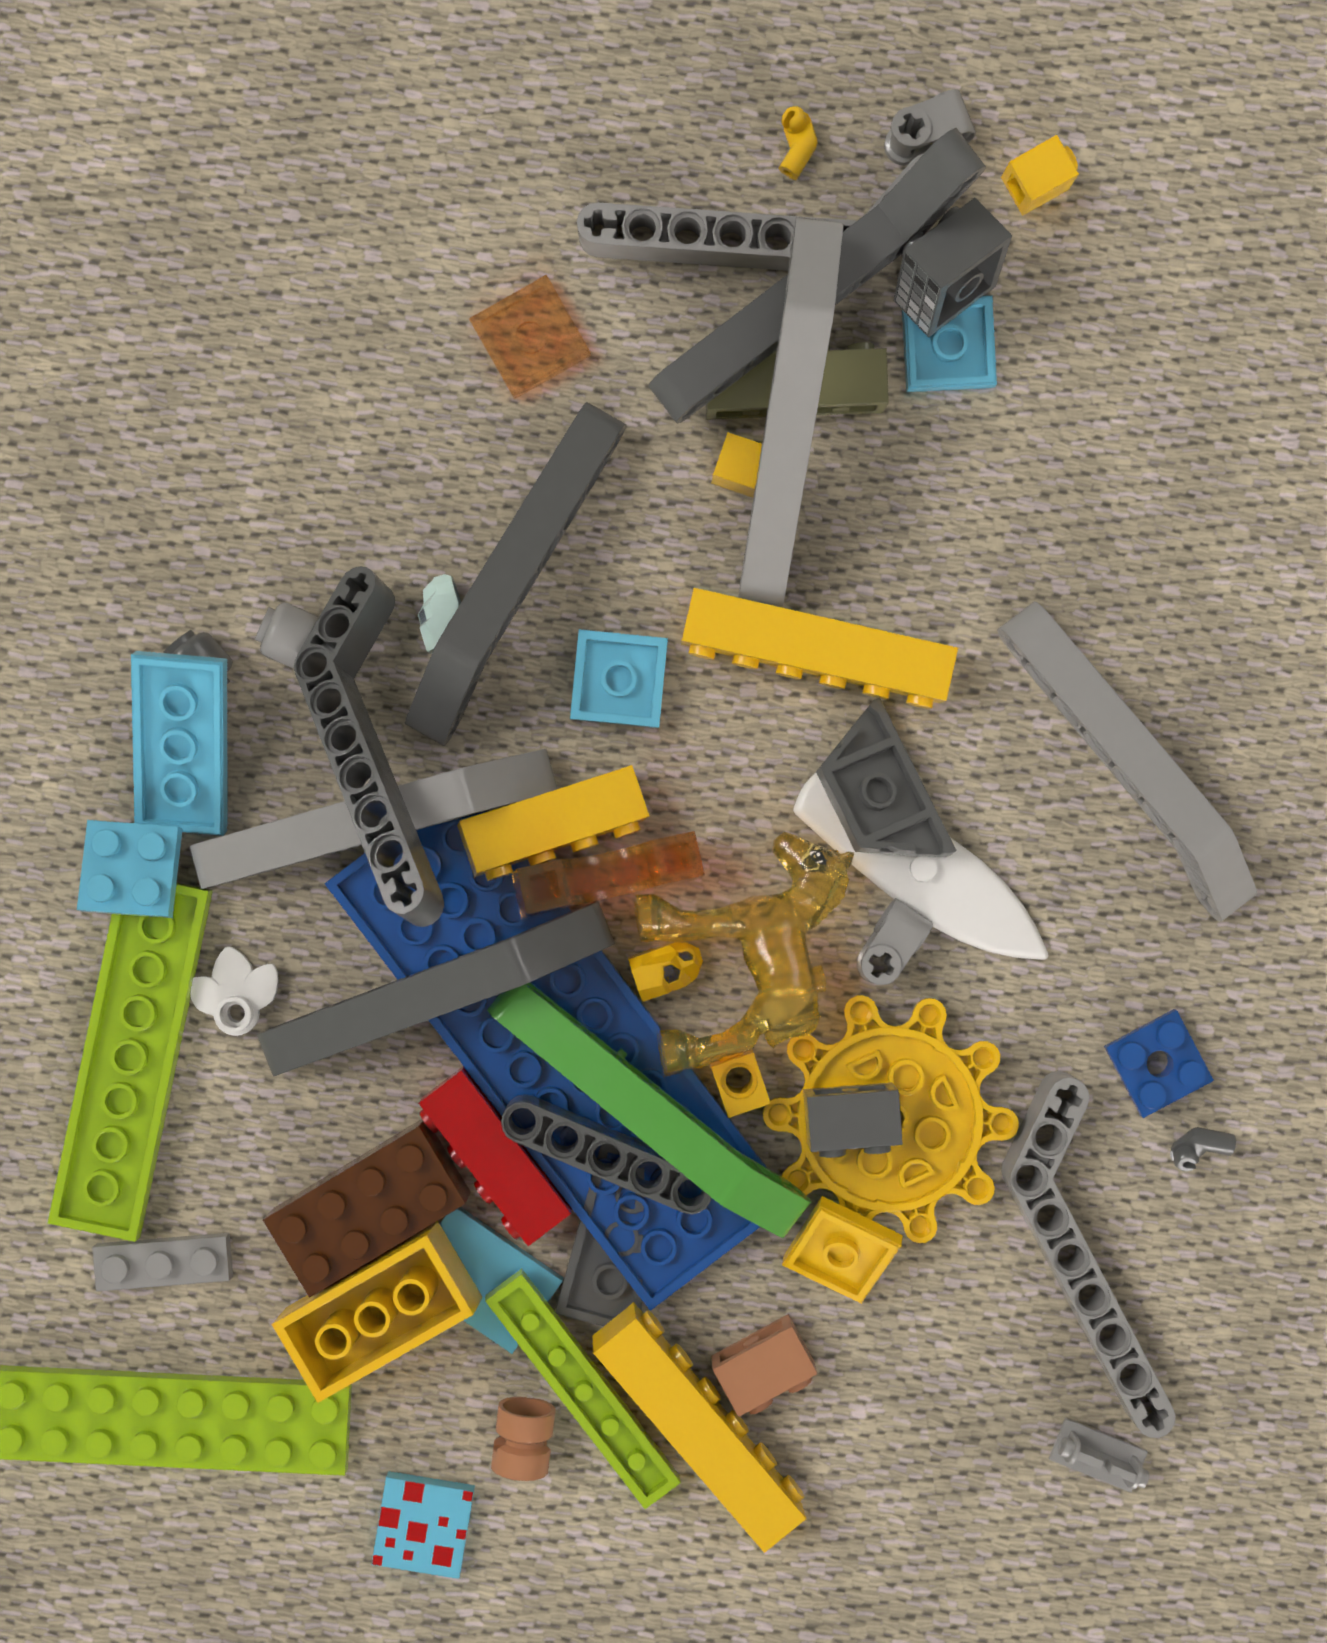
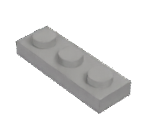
[92,1233,233,1292]

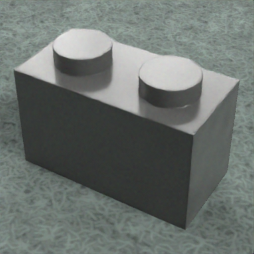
[803,1082,903,1158]

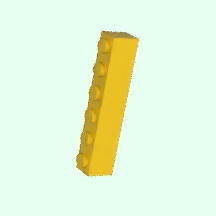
[681,588,958,709]
[592,1302,806,1553]

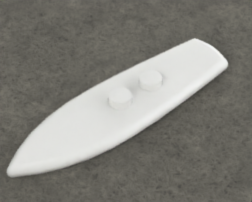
[793,773,1048,960]

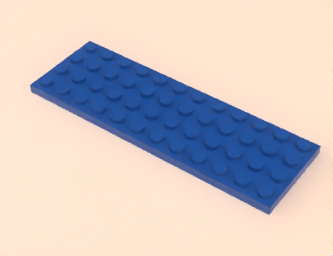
[324,809,768,1311]

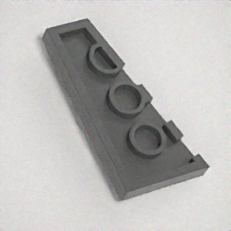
[555,1143,645,1326]

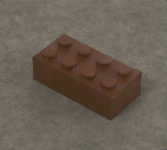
[263,1119,471,1298]

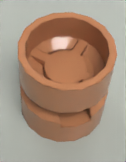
[491,1397,556,1481]

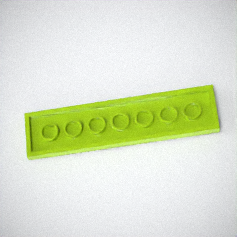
[47,883,213,1242]
[0,1365,352,1476]

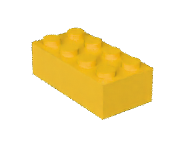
[271,1221,482,1403]

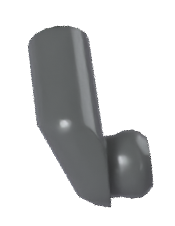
[1170,1127,1236,1172]

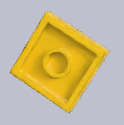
[782,1196,903,1304]

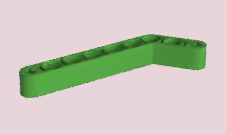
[487,982,811,1238]

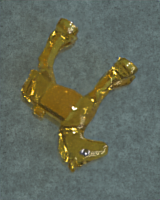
[633,832,854,1077]

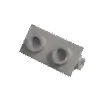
[1049,1417,1149,1493]

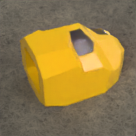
[628,942,703,1002]

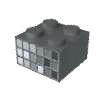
[893,198,1012,338]

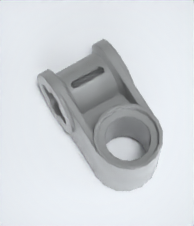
[884,89,976,166]
[857,898,933,985]

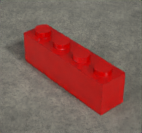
[418,1066,572,1246]

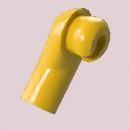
[779,106,818,180]

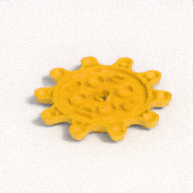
[762,995,1019,1243]

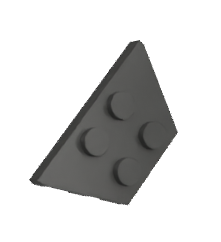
[816,697,957,858]

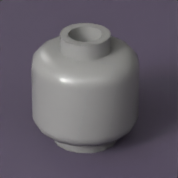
[255,602,319,669]

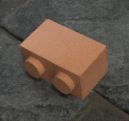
[711,1314,818,1417]

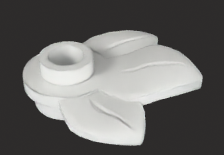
[190,946,279,1036]

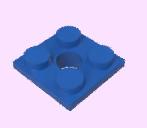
[1104,1009,1214,1118]

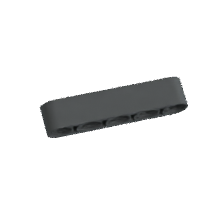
[501,1094,711,1214]

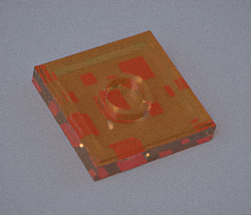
[469,275,591,399]

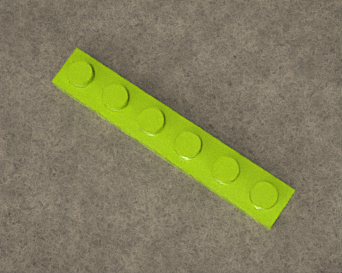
[485,1268,681,1509]

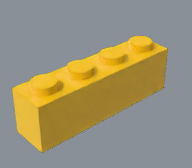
[457,765,650,881]

